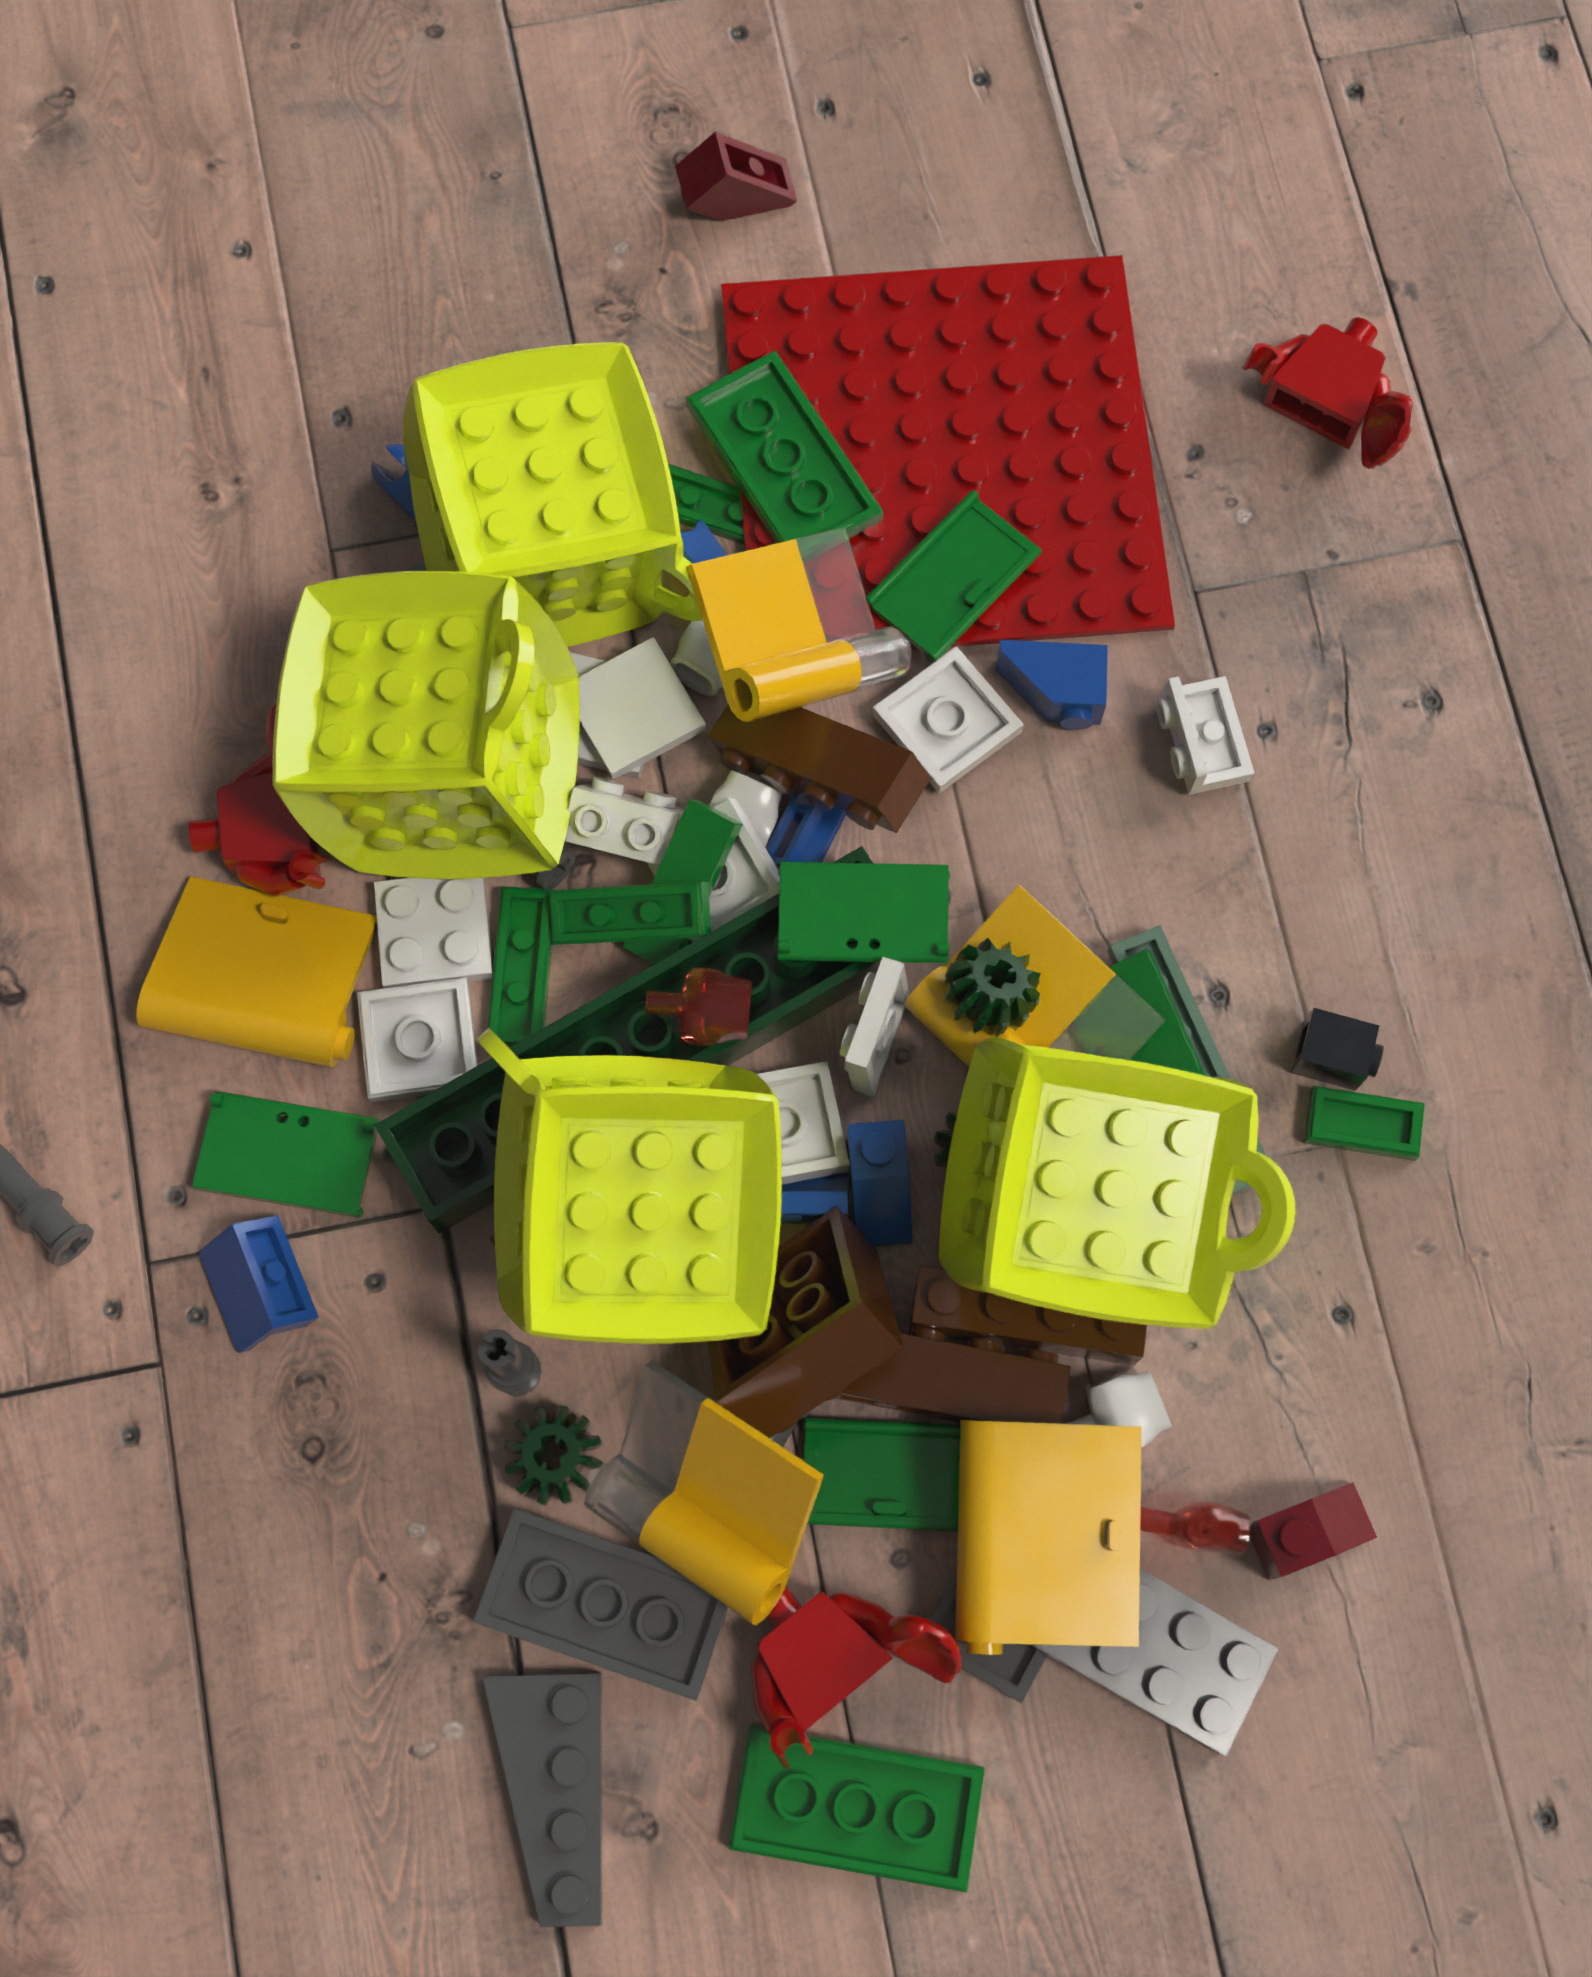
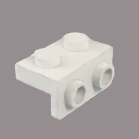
[1156,676,1255,795]
[565,777,685,865]

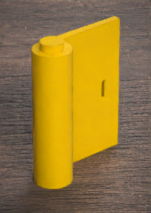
[136,876,377,1068]
[955,1420,1142,1655]

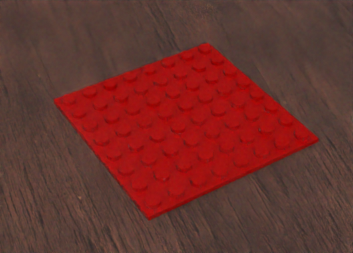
[721,255,1175,654]

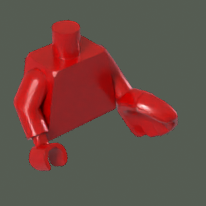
[1242,317,1413,469]
[189,704,327,897]
[751,1585,962,1768]

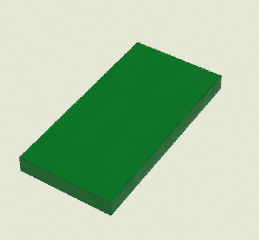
[686,350,884,564]
[728,1726,985,1893]

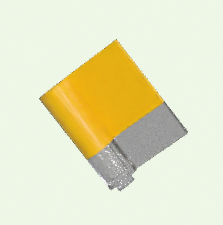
[686,527,912,722]
[904,885,1166,1067]

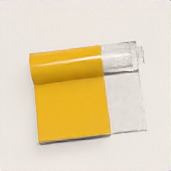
[583,1360,824,1625]

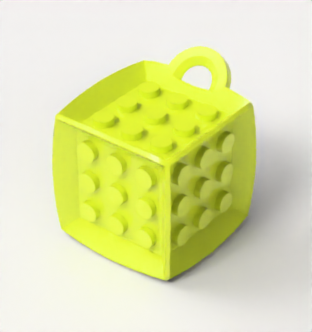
[403,342,703,647]
[273,571,580,879]
[476,1028,782,1344]
[939,1037,1295,1329]

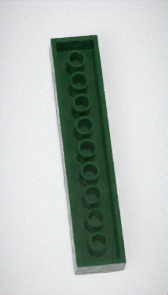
[374,846,880,1234]

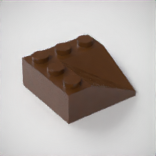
[707,1206,903,1439]

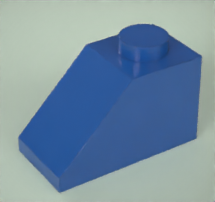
[996,640,1108,730]
[846,1120,912,1247]

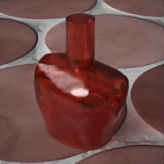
[645,967,752,1046]
[1140,1502,1250,1556]

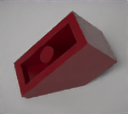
[675,132,797,221]
[1245,1482,1377,1580]

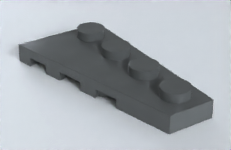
[482,1674,603,1927]

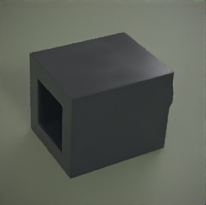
[1291,1008,1384,1091]

